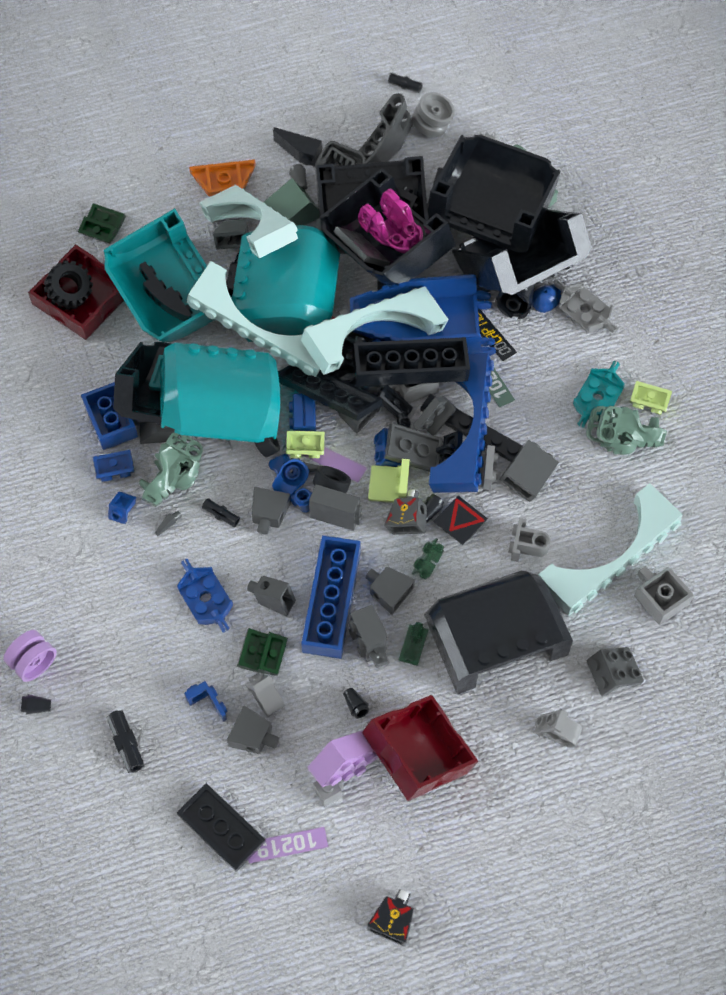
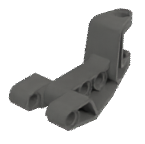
[315,93,413,166]

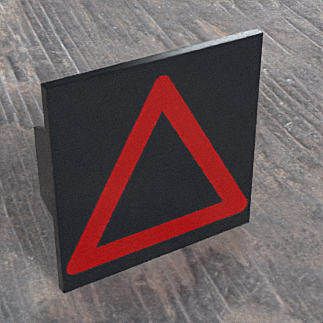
[433,495,488,545]

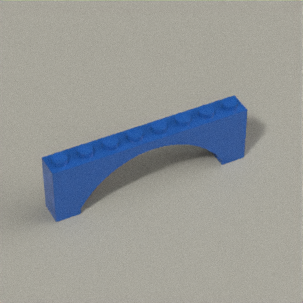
[429,353,494,493]

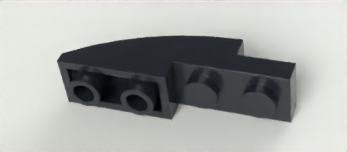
[139,262,193,321]

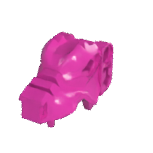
[358,189,423,254]

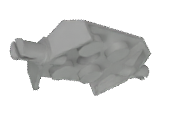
[554,279,618,334]

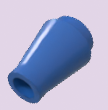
[294,488,312,513]

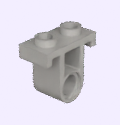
[508,518,550,562]
[246,673,285,717]
[534,709,582,748]

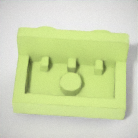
[630,381,672,415]
[286,431,325,458]

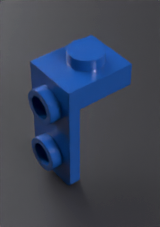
[184,681,228,722]

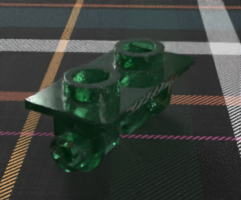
[412,538,444,580]
[398,622,429,666]

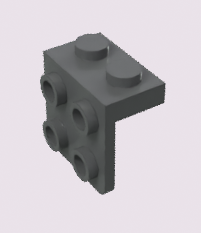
[586,647,644,697]

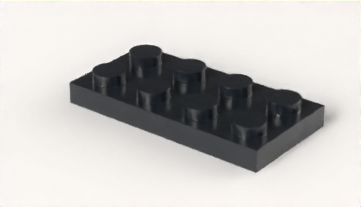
[176,783,266,872]

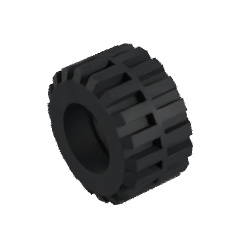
[44,261,93,310]

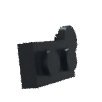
[377,385,413,428]

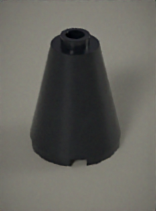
[496,284,535,319]

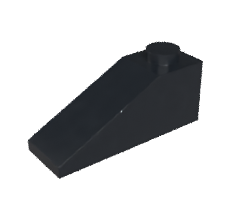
[273,127,322,167]

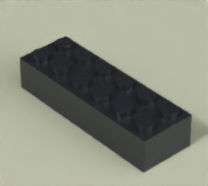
[353,337,470,387]

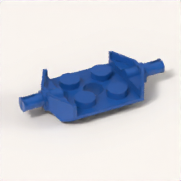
[177,559,233,633]

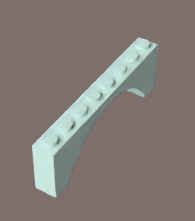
[199,185,298,258]
[187,261,320,377]
[301,287,448,375]
[538,483,683,616]

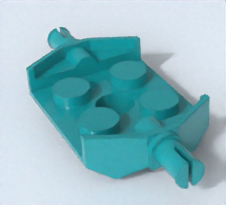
[573,361,625,428]

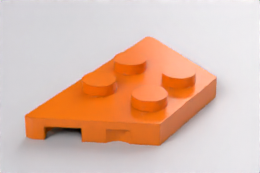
[189,159,256,197]

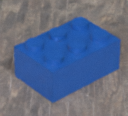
[81,382,138,451]

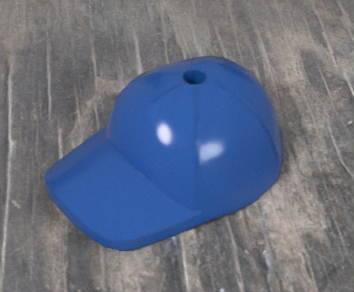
[532,284,562,313]
[272,459,309,495]

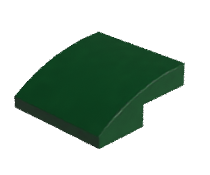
[78,203,126,244]
[237,628,288,676]

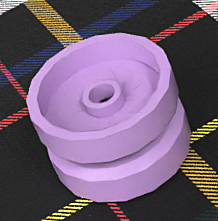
[3,630,57,682]

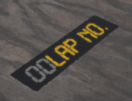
[478,309,517,361]

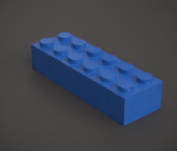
[301,535,361,659]

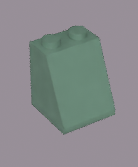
[264,178,320,225]

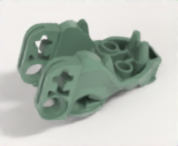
[586,406,667,455]
[139,433,203,507]

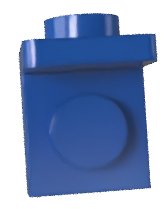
[108,491,136,524]

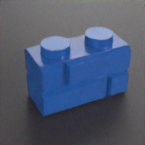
[289,394,316,431]

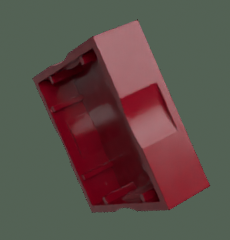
[28,244,124,340]
[362,695,478,801]

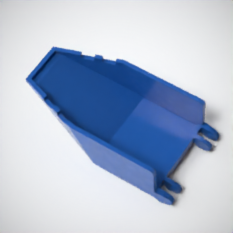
[350,274,496,356]

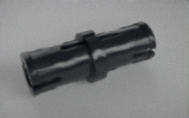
[388,73,423,93]
[202,498,240,528]

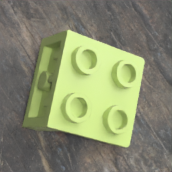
[368,459,410,503]

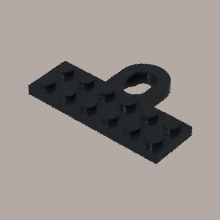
[278,365,382,421]

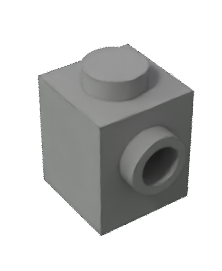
[313,781,344,807]

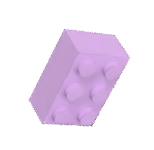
[307,730,378,787]

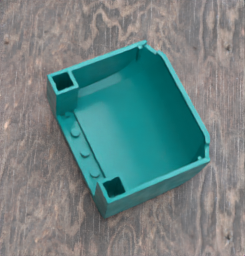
[104,208,232,343]
[232,225,340,342]
[160,343,280,443]

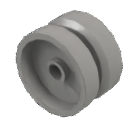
[412,92,455,137]

